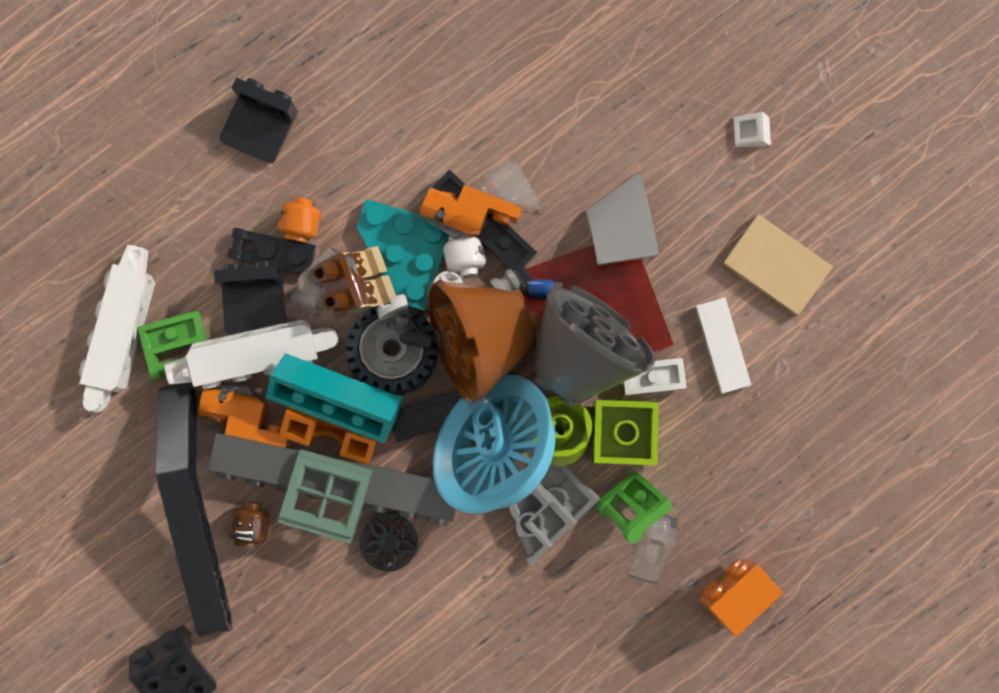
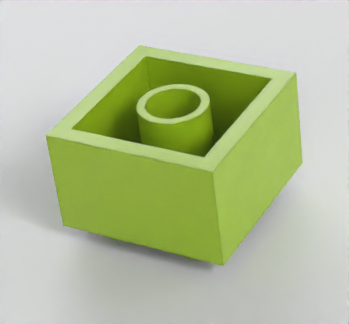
[591,400,659,465]

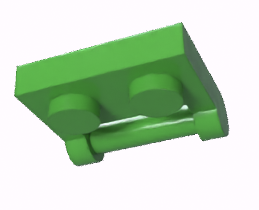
[138,311,207,381]
[595,471,673,544]

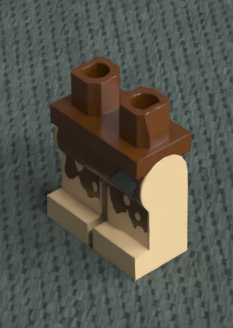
[311,246,396,317]

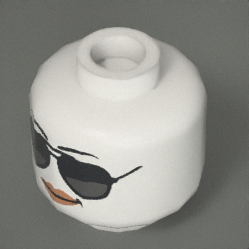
[443,234,486,279]

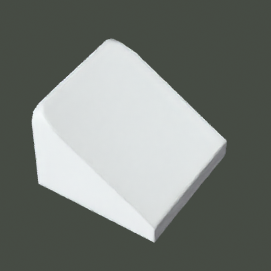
[733,112,771,147]

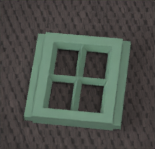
[278,449,373,544]

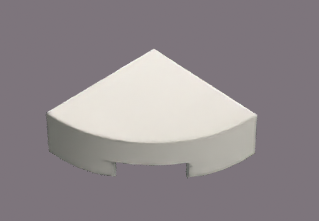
[376,294,409,321]

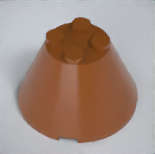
[427,281,538,404]

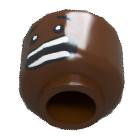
[227,501,270,548]

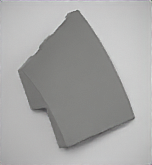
[585,174,659,266]
[509,465,600,566]

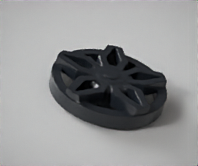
[360,513,418,572]

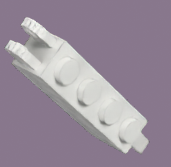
[79,245,155,413]
[164,319,339,389]

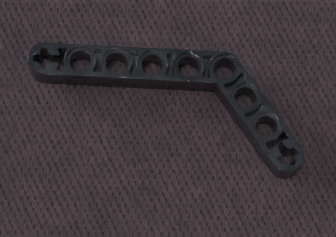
[156,382,232,637]

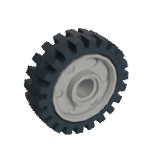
[346,303,438,396]

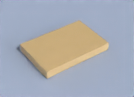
[722,214,833,317]

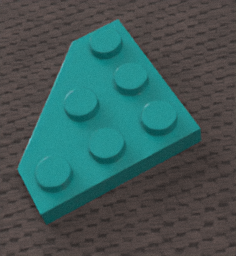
[357,199,450,312]

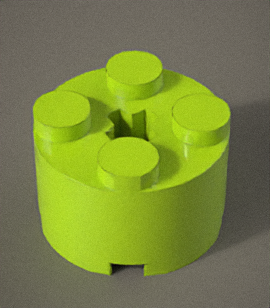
[533,396,592,466]

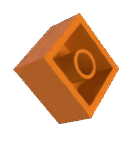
[699,559,783,637]

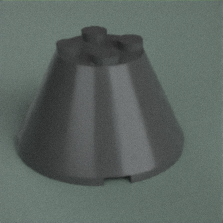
[533,282,655,407]

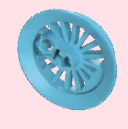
[433,375,555,514]

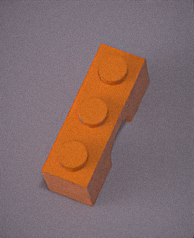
[279,407,377,465]

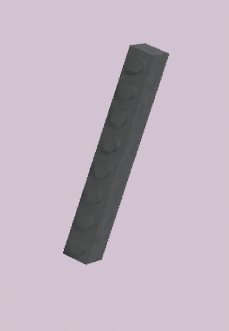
[208,433,456,526]

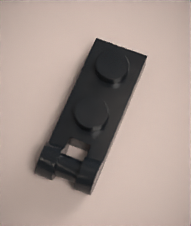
[226,228,317,276]

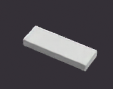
[695,298,751,394]

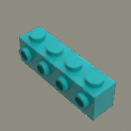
[266,353,403,443]

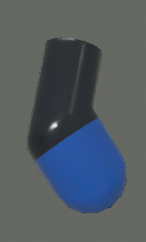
[514,267,554,300]

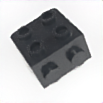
[220,77,298,164]
[214,261,286,335]
[129,624,217,693]

